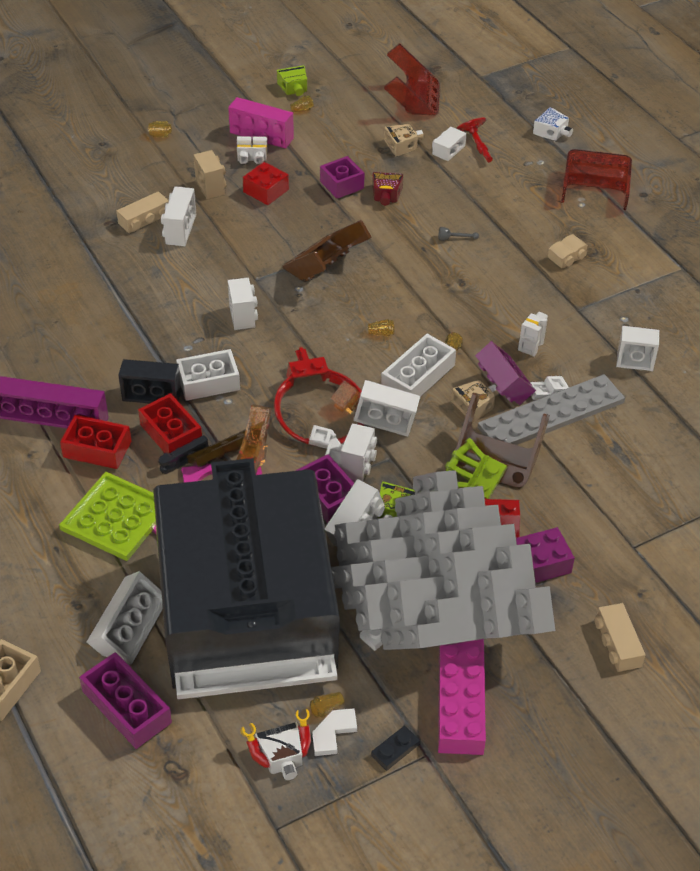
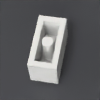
[432,126,466,161]

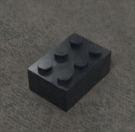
[118,359,181,404]

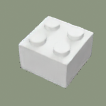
[228,278,258,330]
[616,326,659,371]
[341,423,377,482]

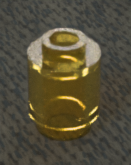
[148,121,172,137]

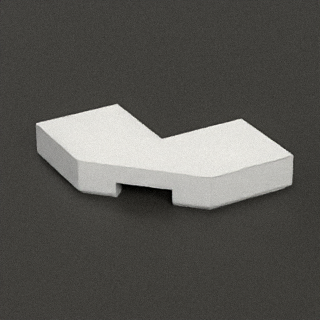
[309,425,343,468]
[312,708,357,756]

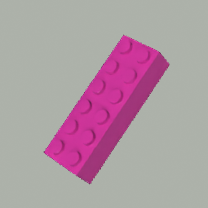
[438,639,486,755]

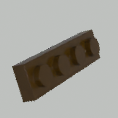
[187,427,263,467]

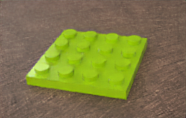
[59,472,156,561]

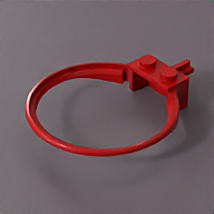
[274,347,365,446]

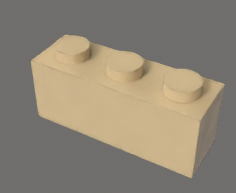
[116,191,169,233]
[595,603,646,672]

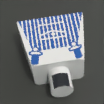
[533,107,573,140]

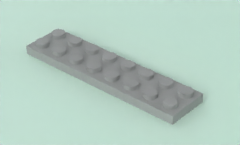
[478,374,625,445]

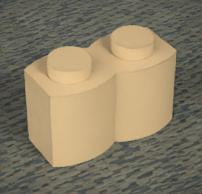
[548,234,588,268]

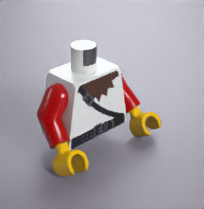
[240,709,311,780]

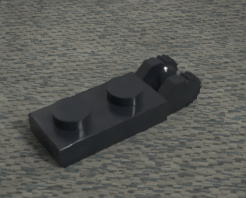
[158,435,209,474]

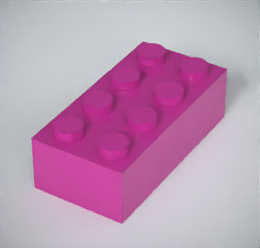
[228,97,294,149]

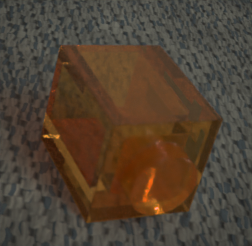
[331,381,361,414]

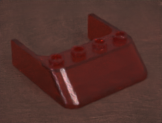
[384,43,440,116]
[561,149,632,210]

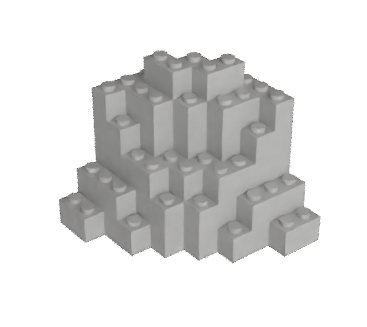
[331,470,555,650]

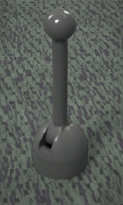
[438,227,479,241]

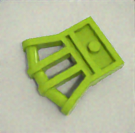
[445,438,507,499]

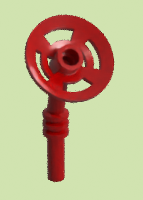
[456,117,493,163]

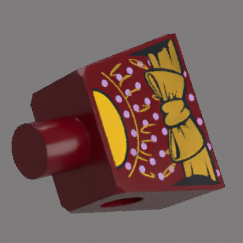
[372,172,403,206]

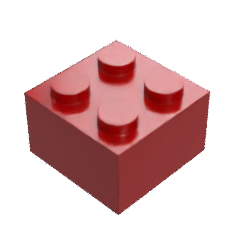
[243,162,289,205]

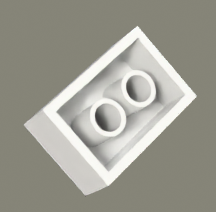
[161,187,196,246]
[176,349,240,401]
[354,380,420,437]
[325,479,385,546]

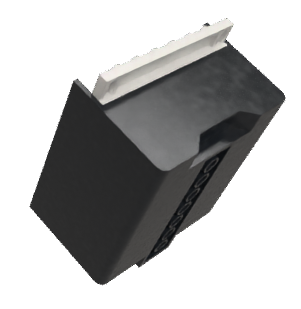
[153,458,340,699]

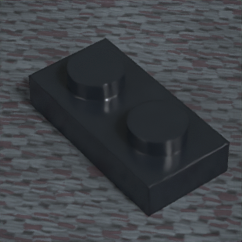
[371,725,420,771]

